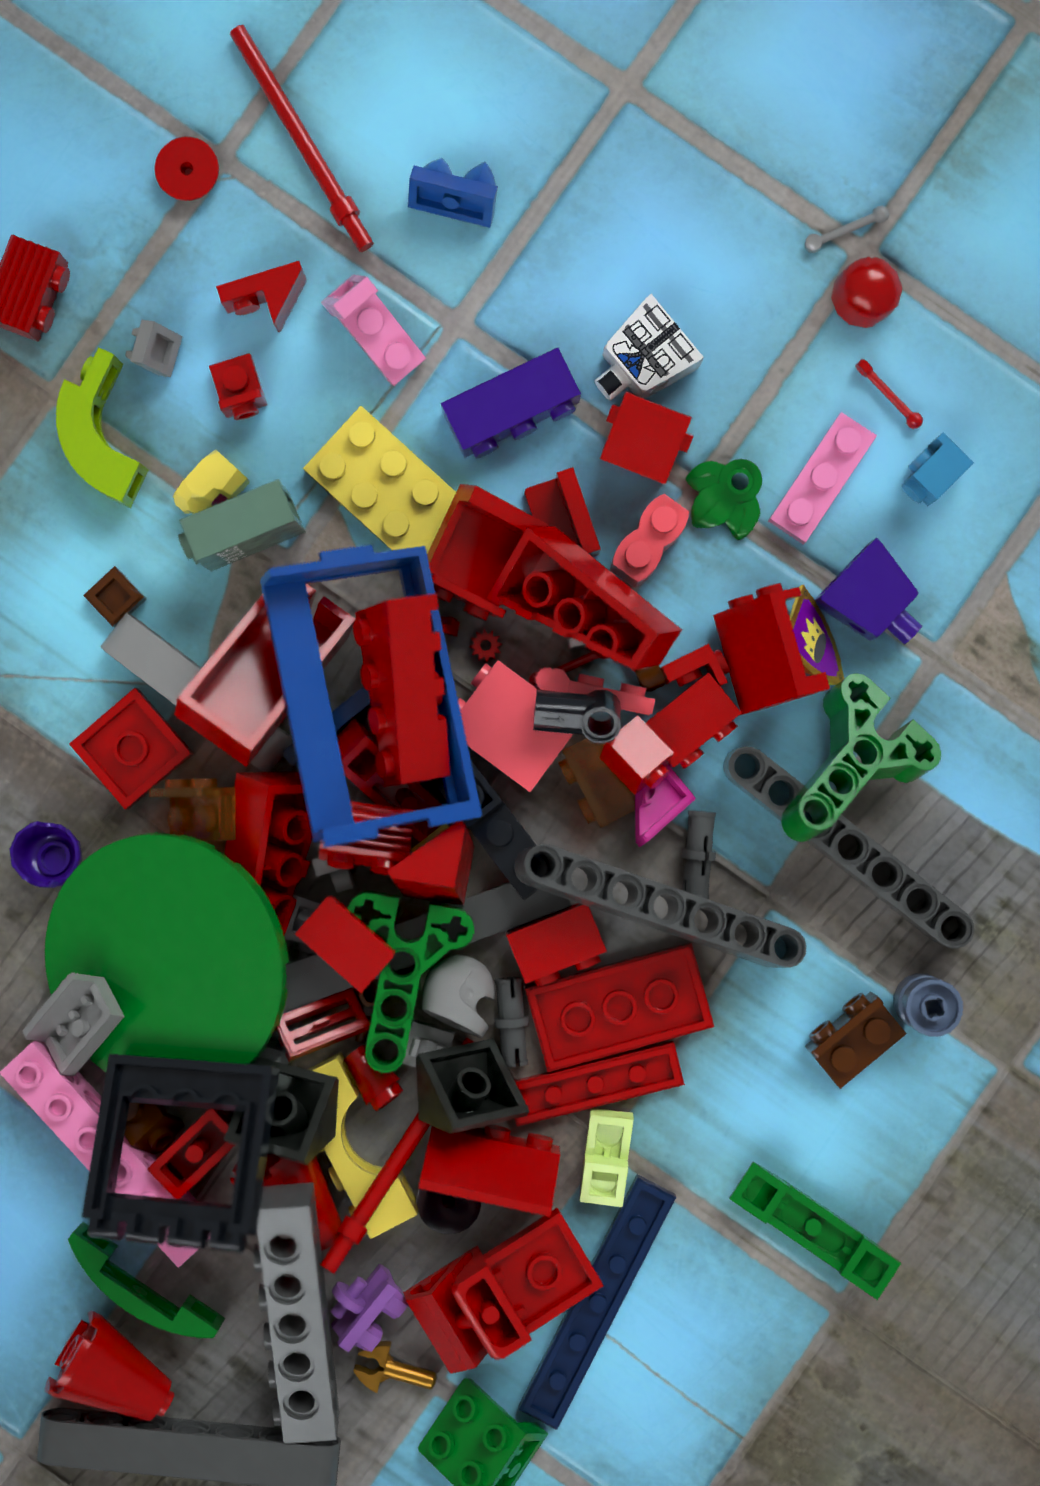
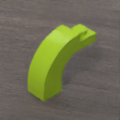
[56,347,149,508]

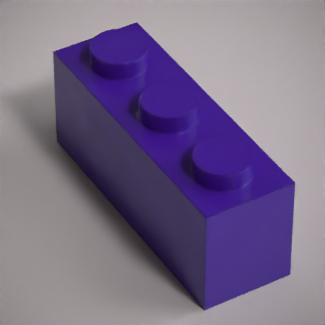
[441,347,581,459]

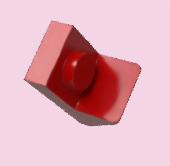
[216,261,307,333]

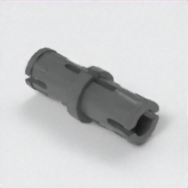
[681,810,716,899]
[494,977,529,1067]

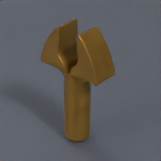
[353,1341,437,1393]

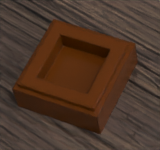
[83,566,147,627]

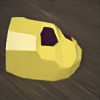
[173,449,250,514]

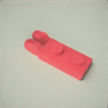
[533,667,656,716]

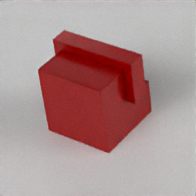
[600,391,694,485]

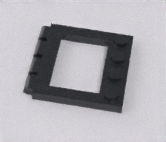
[82,1054,279,1253]

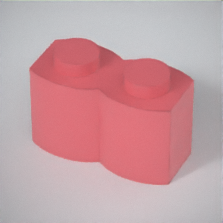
[610,494,689,588]

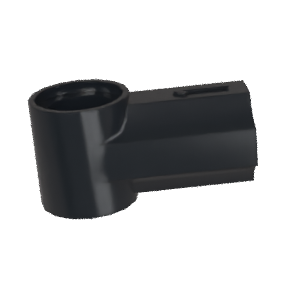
[533,690,621,743]

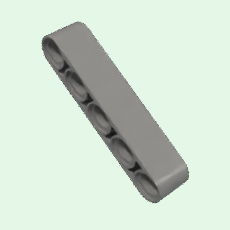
[100,612,293,772]

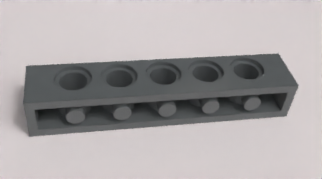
[254,1183,340,1444]

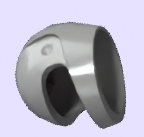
[422,955,495,1038]

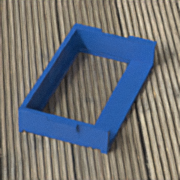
[260,545,482,848]

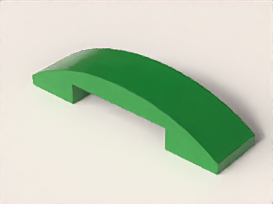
[729,1162,902,1300]
[68,1222,225,1338]

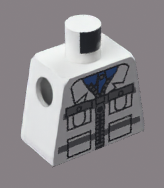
[594,294,704,401]

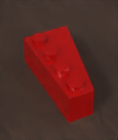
[486,526,682,670]
[353,593,450,787]

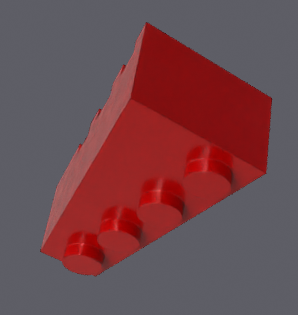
[224,772,313,936]

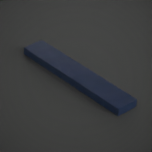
[519,1174,676,1430]

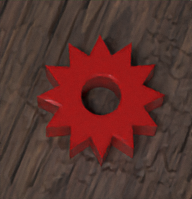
[469,628,503,663]

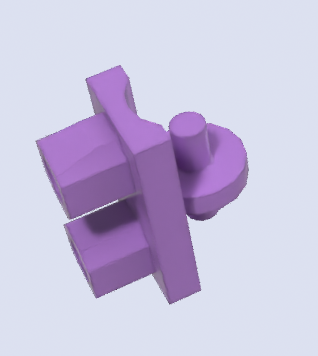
[331,1263,408,1353]

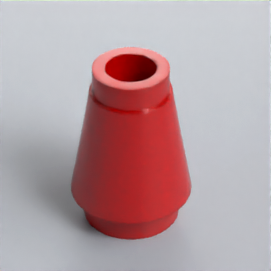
[343,1045,404,1112]

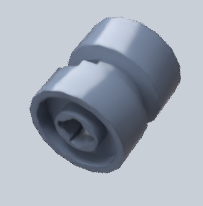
[894,973,963,1037]

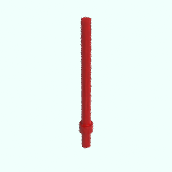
[230,25,374,252]
[319,1038,474,1274]

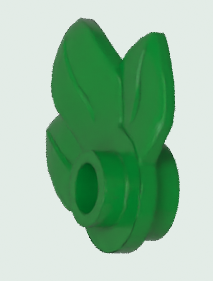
[685,459,762,540]

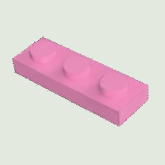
[768,412,877,544]

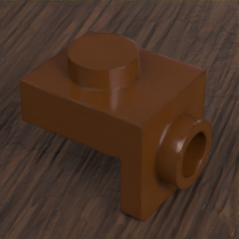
[124,1102,185,1154]

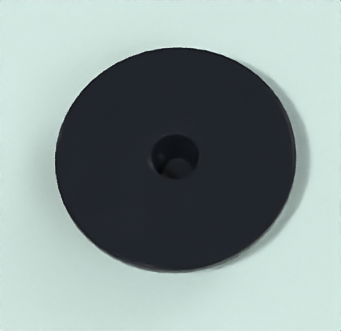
[416,1189,481,1234]

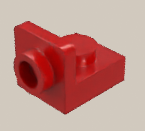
[209,353,267,420]
[661,644,730,688]

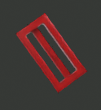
[274,988,370,1062]

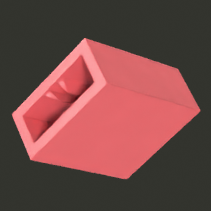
[458,660,573,792]

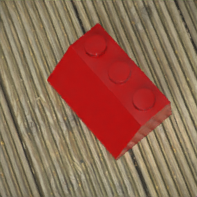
[418,1124,561,1217]

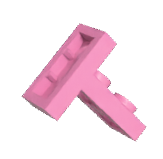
[321,275,427,386]

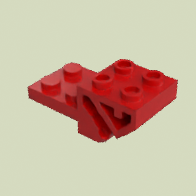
[403,1208,604,1374]

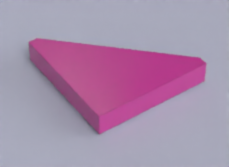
[635,764,696,847]

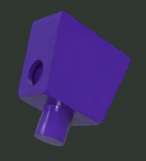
[815,538,922,645]

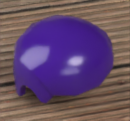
[9,821,83,888]

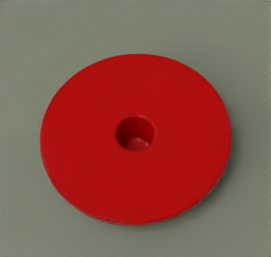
[155,137,219,201]

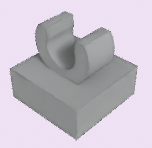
[125,320,183,377]
[312,857,356,893]
[402,1019,455,1068]

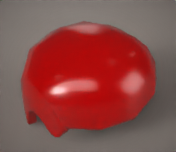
[831,257,903,328]

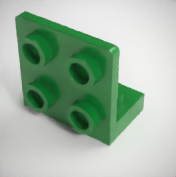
[418,1378,548,1486]

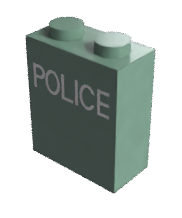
[178,479,306,572]

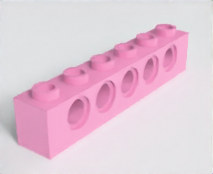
[0,1041,210,1268]

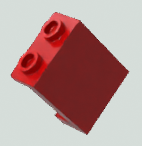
[427,484,548,621]
[713,583,830,715]

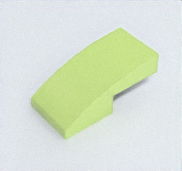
[580,1108,634,1207]

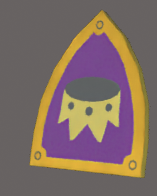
[789,584,844,685]

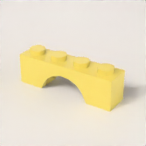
[307,1052,418,1239]

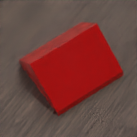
[387,821,475,906]

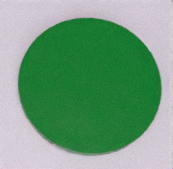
[45,832,289,1072]

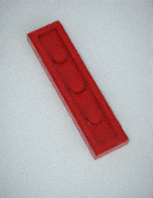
[514,1041,685,1127]

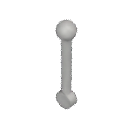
[805,206,889,253]

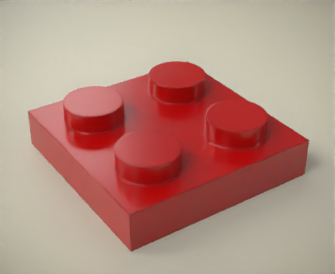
[69,688,194,810]

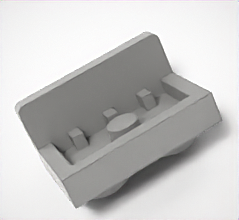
[22,973,125,1076]

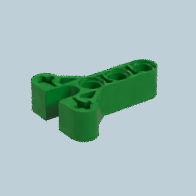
[781,673,941,842]
[348,891,474,1073]

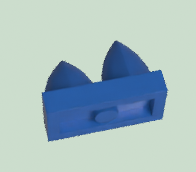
[408,158,498,228]

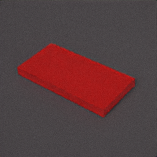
[525,942,714,1072]

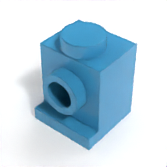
[902,432,974,506]

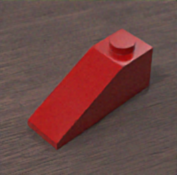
[337,718,444,842]

